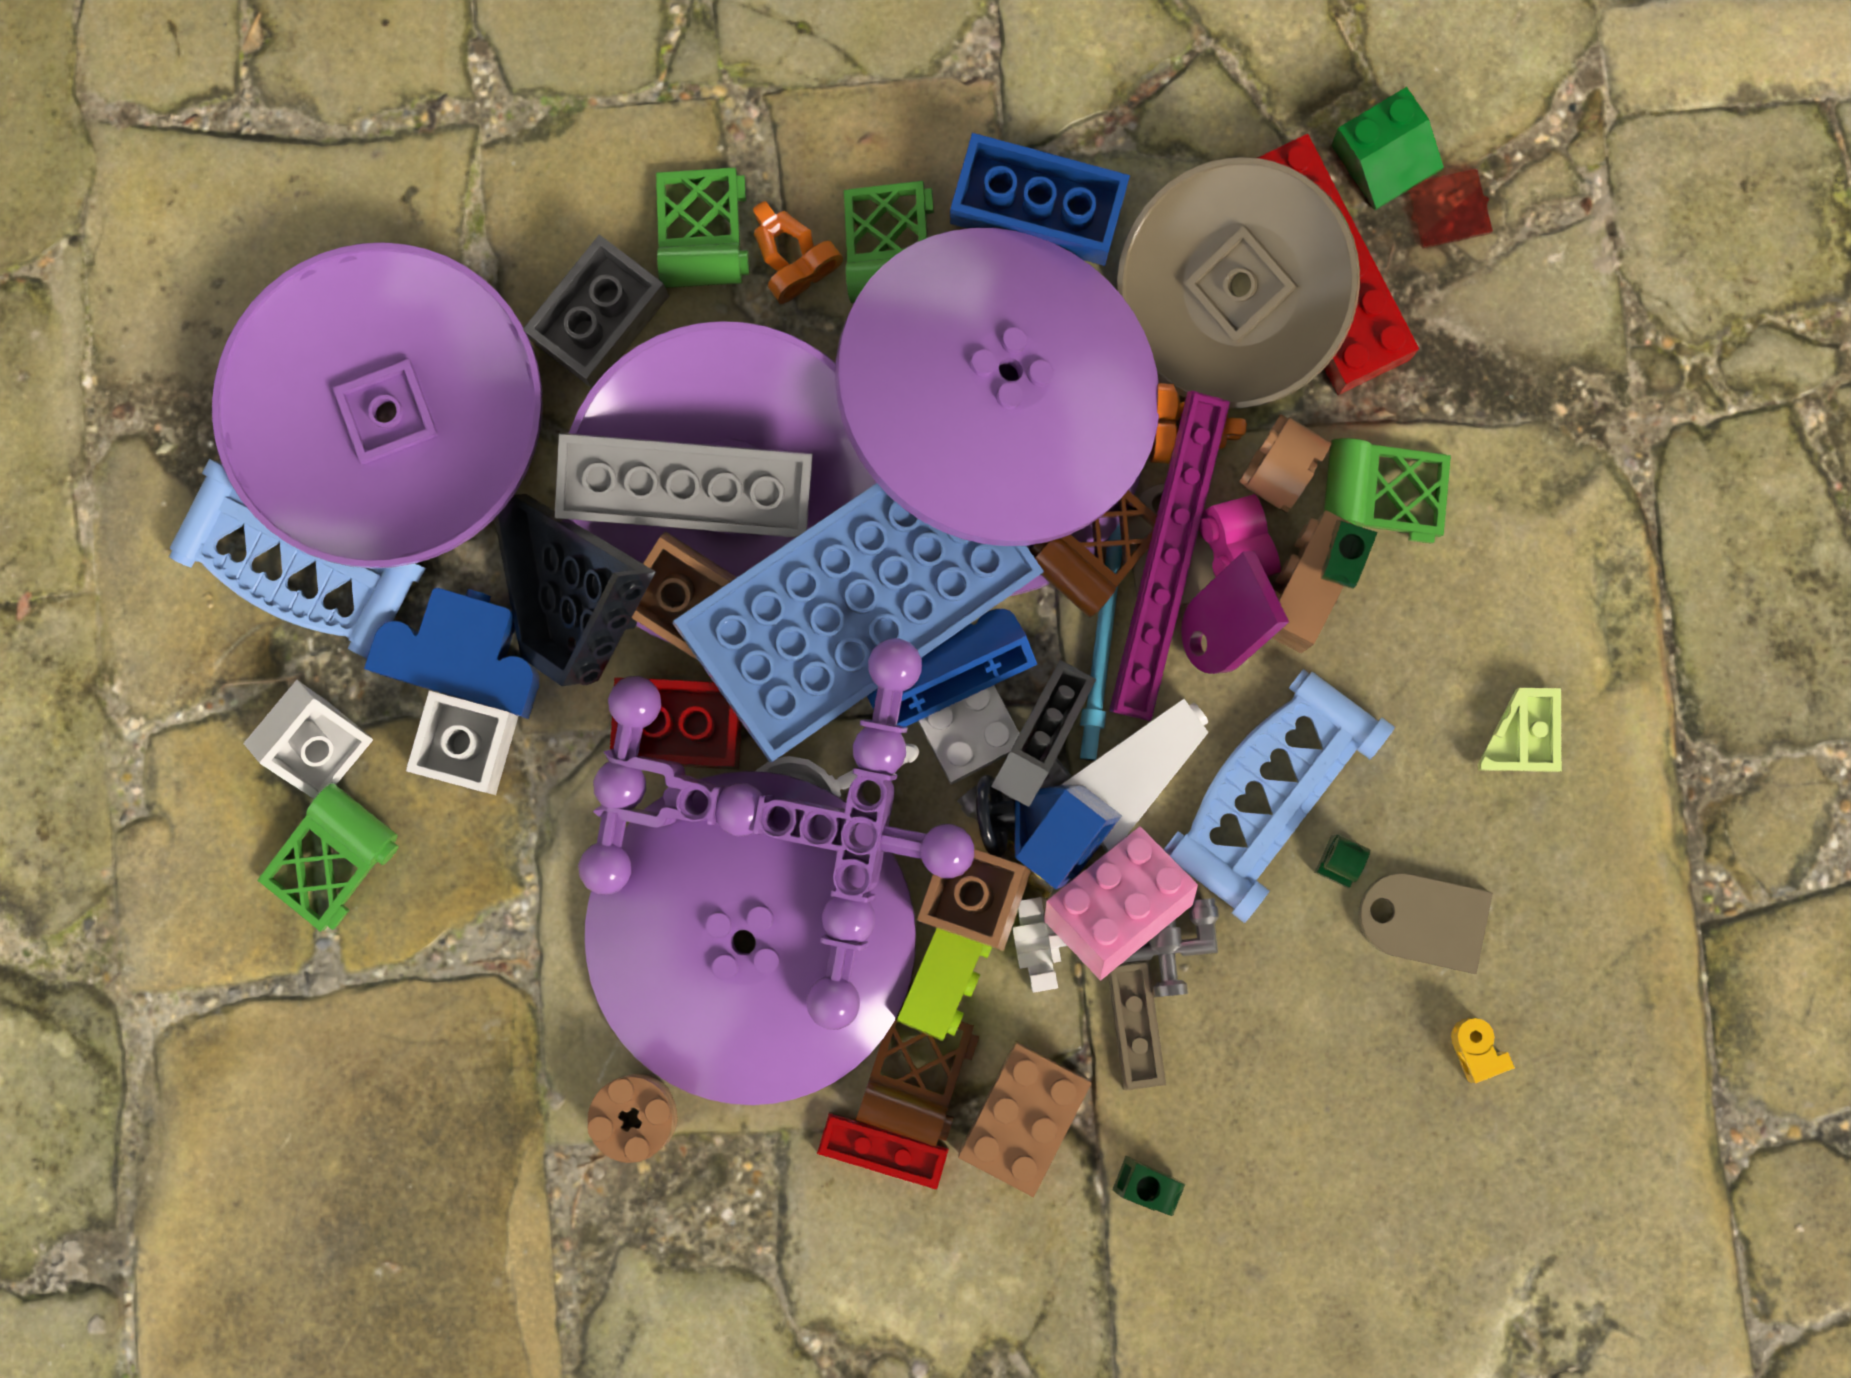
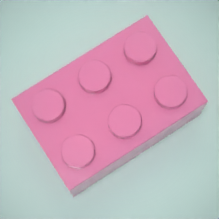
[1044,826,1198,981]

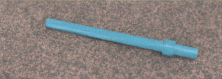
[1080,523,1122,761]

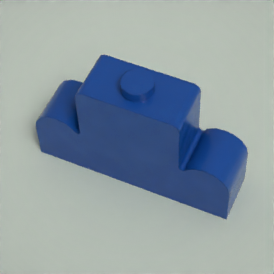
[364,588,540,719]
[867,609,1037,727]

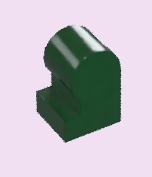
[1320,520,1378,589]
[1314,834,1371,888]
[1112,1156,1186,1216]

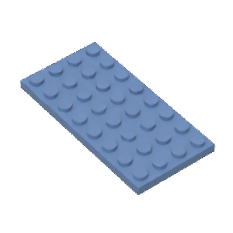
[672,483,1044,763]

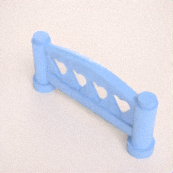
[169,459,426,658]
[1164,669,1395,923]

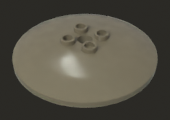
[1117,157,1360,408]

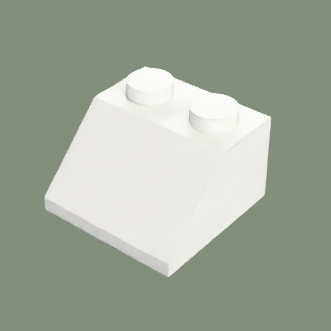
[243,680,373,799]

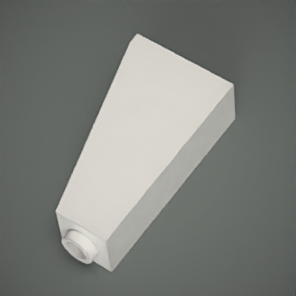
[1062,699,1208,853]

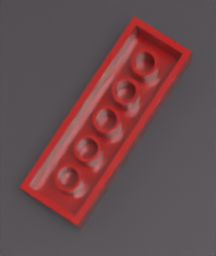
[1257,133,1419,395]

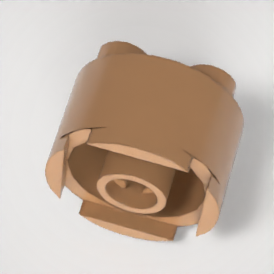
[1239,414,1332,513]
[587,1074,678,1163]

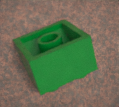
[1331,87,1444,211]

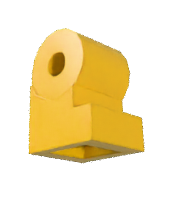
[1451,1018,1515,1083]

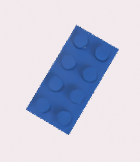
[950,133,1130,266]

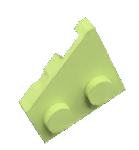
[1478,688,1562,772]

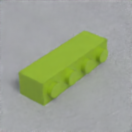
[897,928,992,1041]

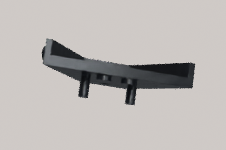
[494,494,656,686]

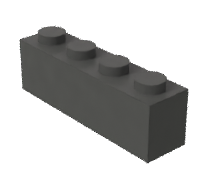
[991,660,1096,807]

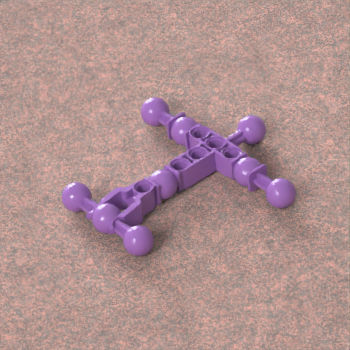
[578,638,974,1030]

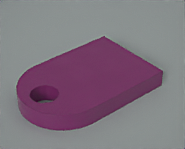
[1181,551,1289,674]

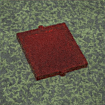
[1408,169,1493,249]

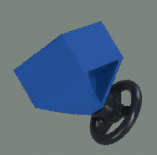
[976,775,1122,889]

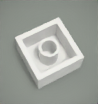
[917,685,1020,785]
[406,691,518,795]

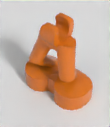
[753,201,843,304]
[1149,383,1247,464]

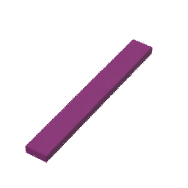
[1109,391,1230,721]

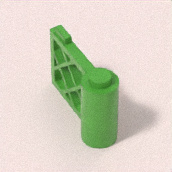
[656,168,750,288]
[844,181,934,304]
[1324,438,1451,544]
[257,783,399,932]

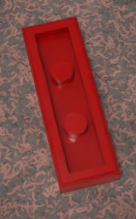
[817,1112,949,1190]

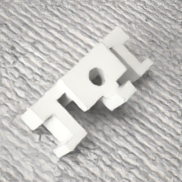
[1012,897,1067,993]

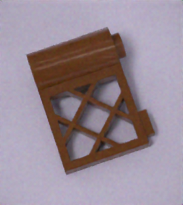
[1029,490,1157,618]
[856,1002,979,1147]

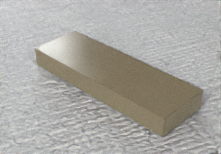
[1108,960,1166,1090]

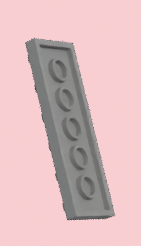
[555,433,813,537]

